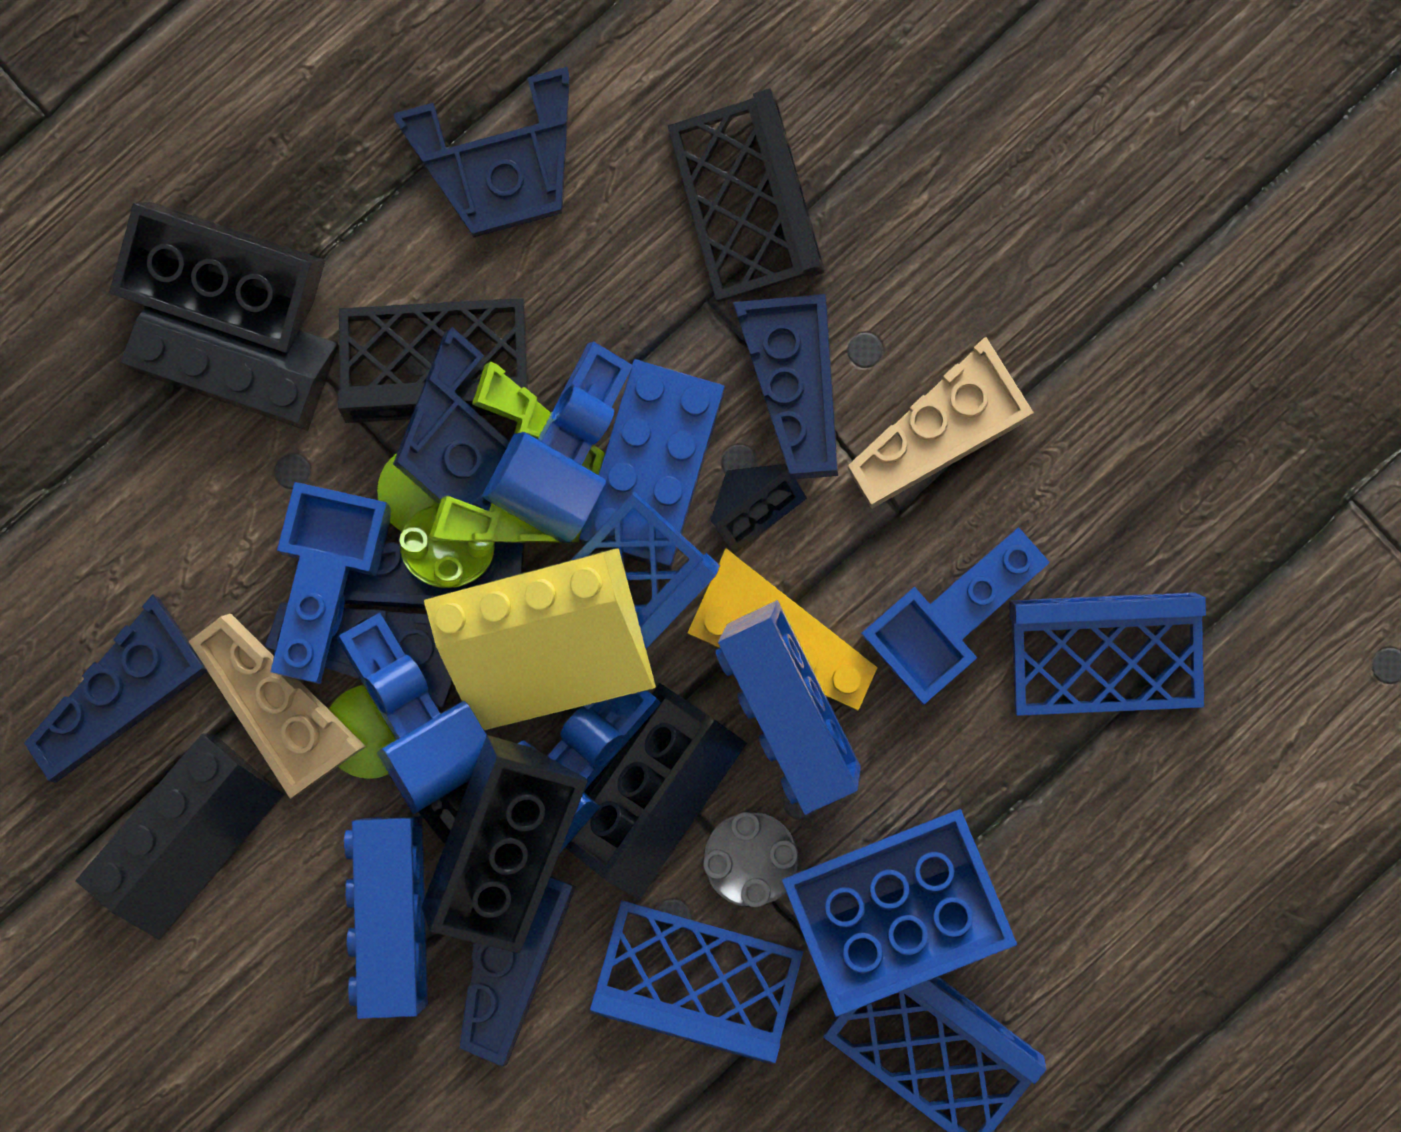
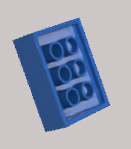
[782,809,1017,1017]

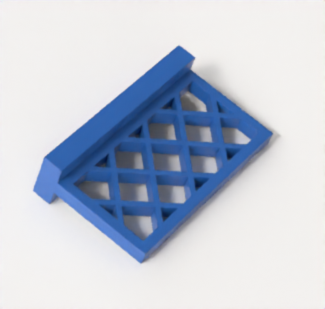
[570,492,720,710]
[1009,592,1206,716]
[590,900,803,1065]
[823,976,1046,1132]

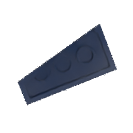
[733,294,838,480]
[343,542,525,608]
[24,594,208,783]
[265,602,453,708]
[459,876,576,1067]

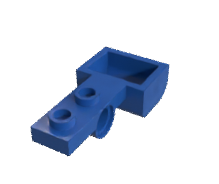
[481,341,633,543]
[270,482,391,684]
[860,527,1050,705]
[336,613,487,814]
[518,690,661,854]

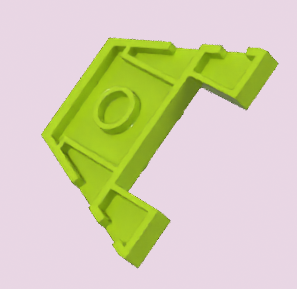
[429,362,605,544]

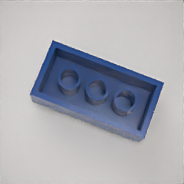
[579,359,725,570]
[716,600,861,815]
[344,816,428,1019]

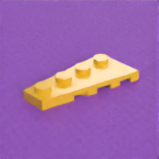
[687,548,878,711]

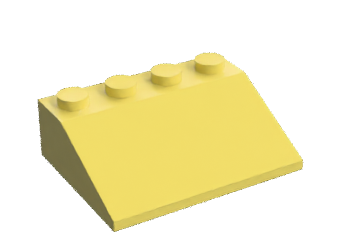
[424,548,656,730]

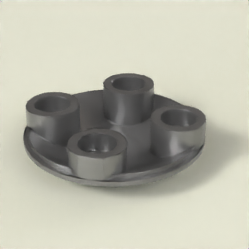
[704,812,798,907]

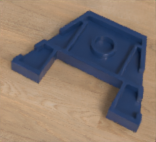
[393,67,570,238]
[393,327,510,511]

